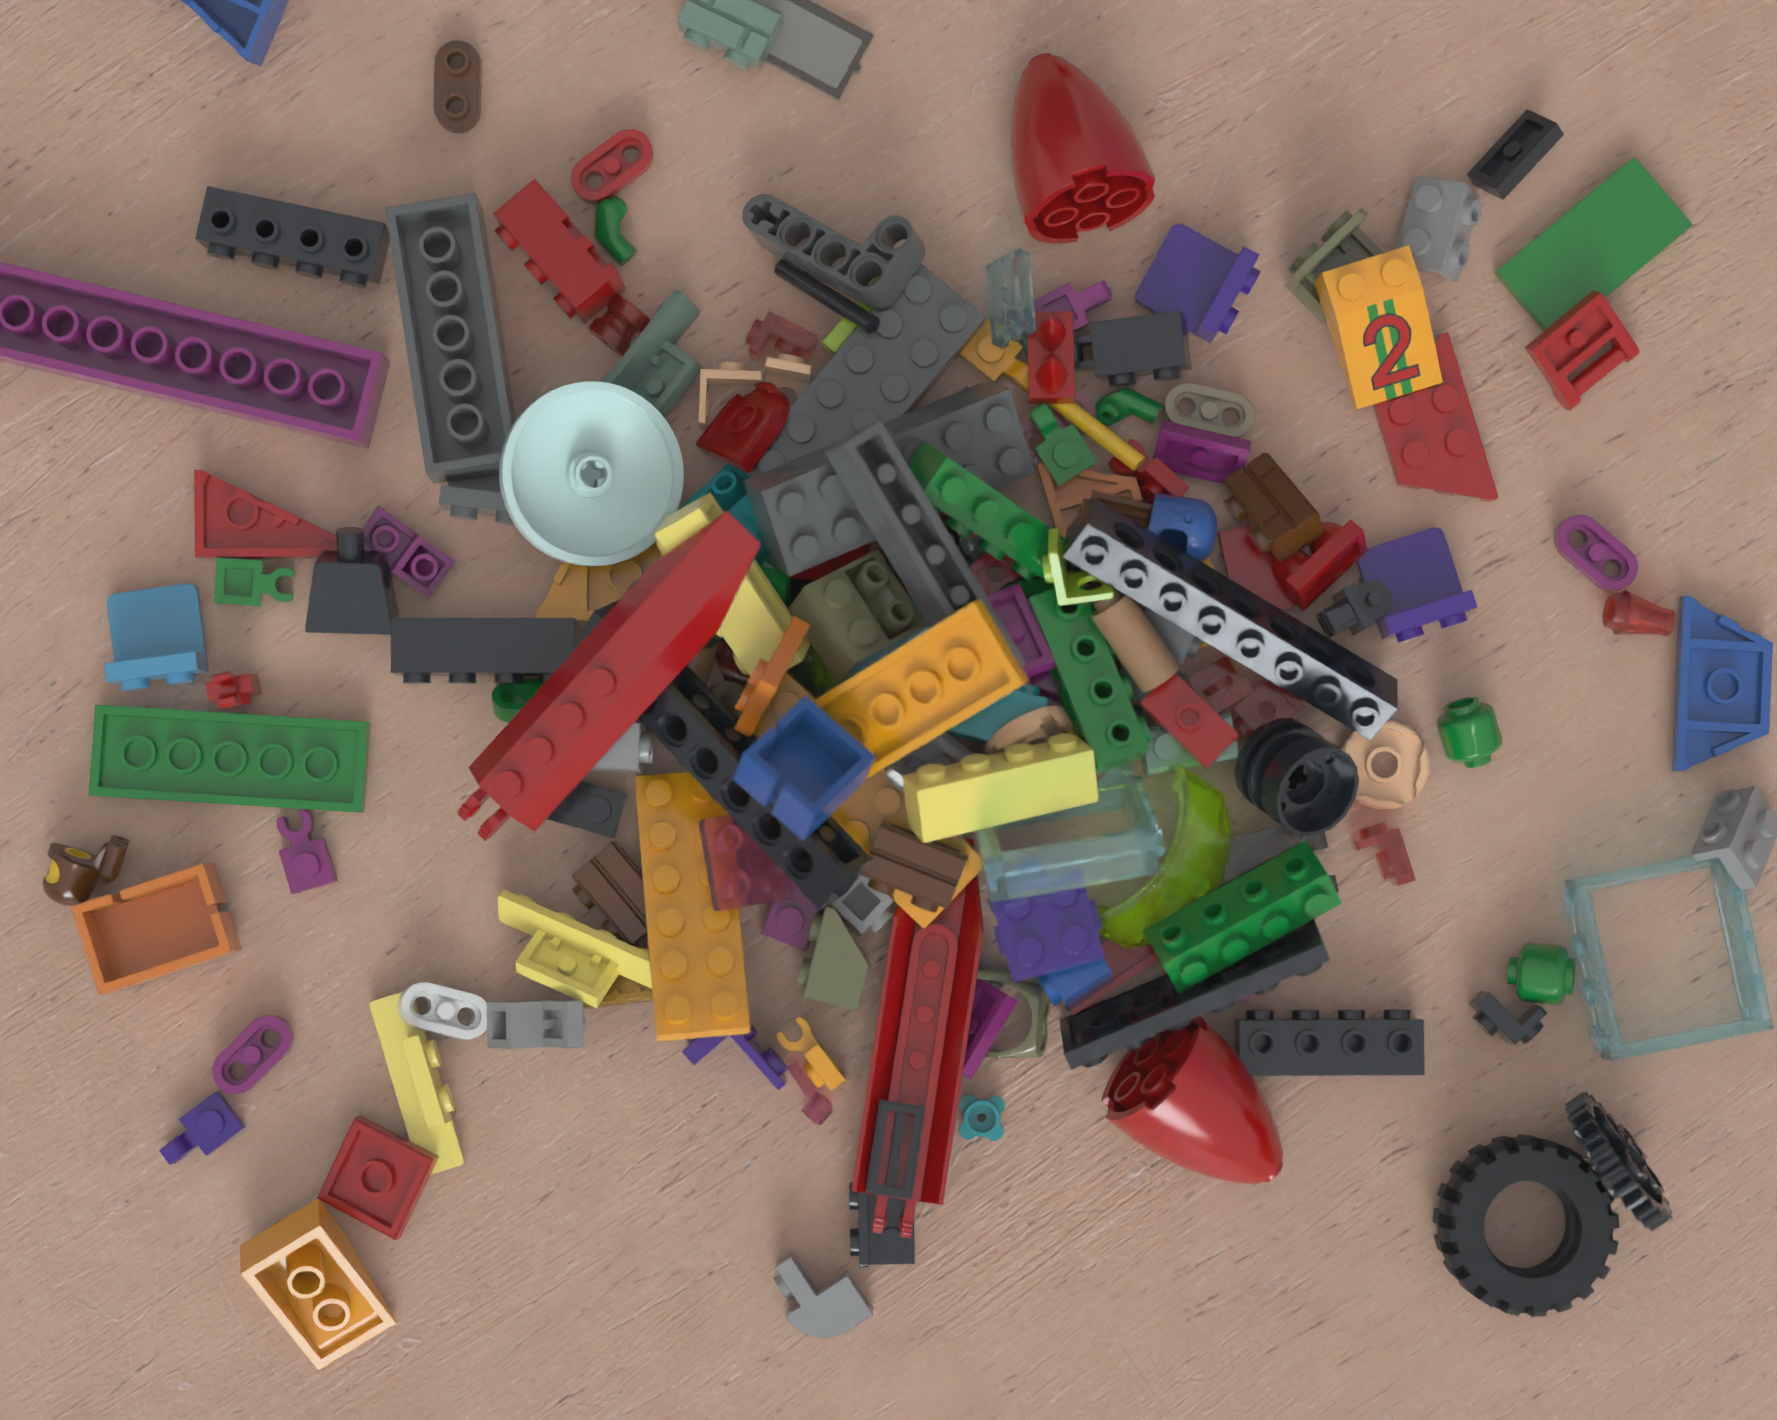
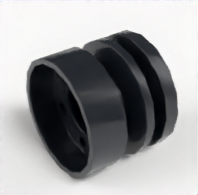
[1235,718,1359,836]

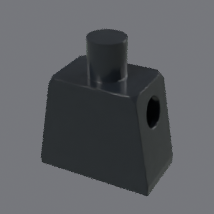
[305,527,399,635]

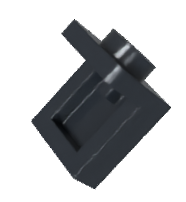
[1468,991,1547,1045]

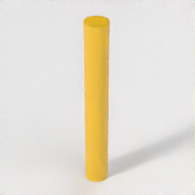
[1048,402,1145,471]

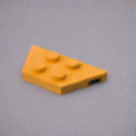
[536,541,663,621]

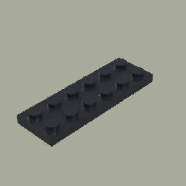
[1060,919,1330,1070]

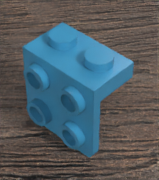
[104,584,209,691]

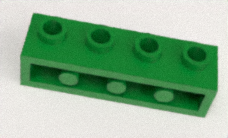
[908,441,1069,585]
[1028,584,1151,775]
[1143,840,1342,994]

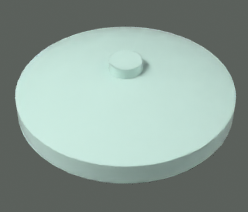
[499,381,684,566]

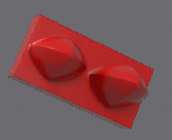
[1027,310,1075,404]
[1271,519,1368,611]

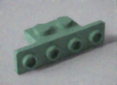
[602,290,704,418]

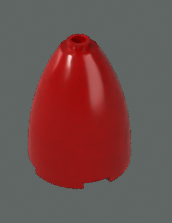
[1011,53,1155,244]
[1101,1016,1283,1184]

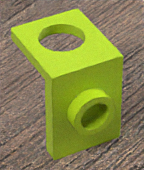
[1043,528,1114,606]

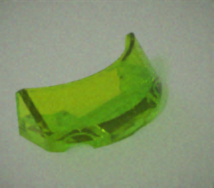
[1097,764,1231,950]

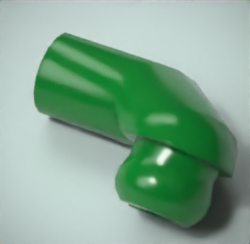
[594,196,637,266]
[1094,388,1163,426]

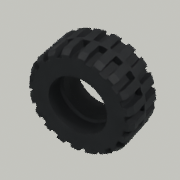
[1433,1134,1620,1317]

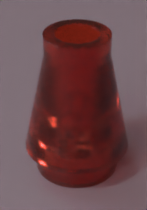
[1602,590,1675,636]

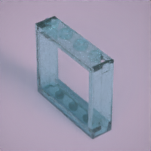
[974,763,1166,902]
[1562,855,1774,1061]

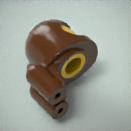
[42,835,130,906]

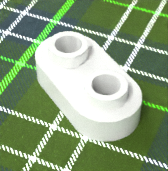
[398,982,487,1040]

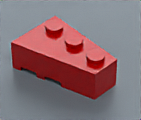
[493,178,626,324]

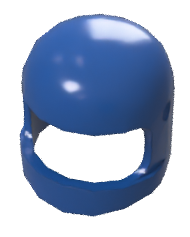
[1148,493,1217,562]

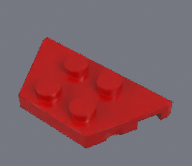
[1373,332,1499,502]

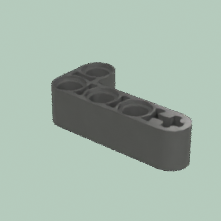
[742,194,925,309]

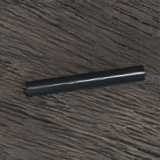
[774,259,880,334]

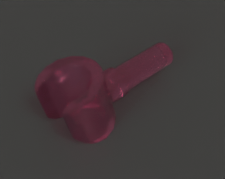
[787,1062,833,1125]

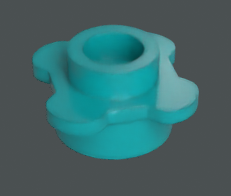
[959,1094,1005,1141]

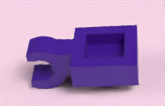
[159,1091,246,1165]

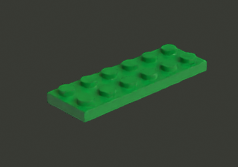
[88,705,371,813]

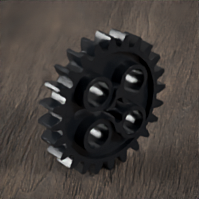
[1564,1091,1673,1231]

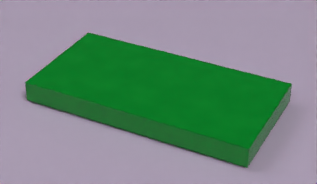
[1494,156,1693,331]

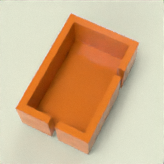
[71,863,242,995]

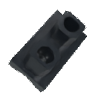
[1315,580,1393,638]

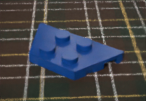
[1672,596,1773,772]

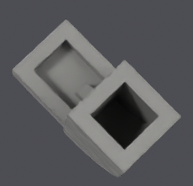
[487,999,586,1049]
[774,1252,873,1338]

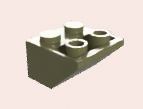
[788,549,928,685]
[797,906,869,1011]

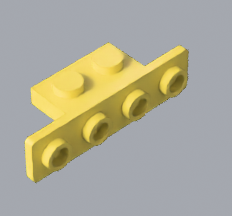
[497,890,652,1008]
[369,992,465,1175]

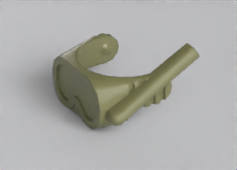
[977,967,1050,1058]

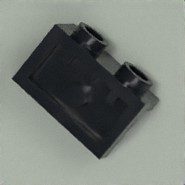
[849,1182,915,1268]

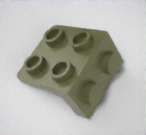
[1286,208,1383,324]

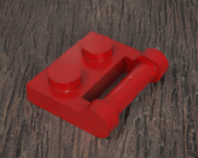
[1524,290,1640,411]

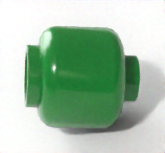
[1437,697,1503,768]
[1507,943,1576,1005]

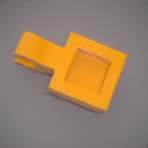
[960,319,1028,394]
[776,1016,846,1091]

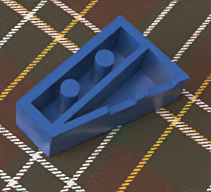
[181,0,289,67]

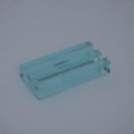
[986,248,1036,349]

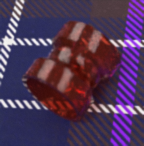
[587,293,651,356]

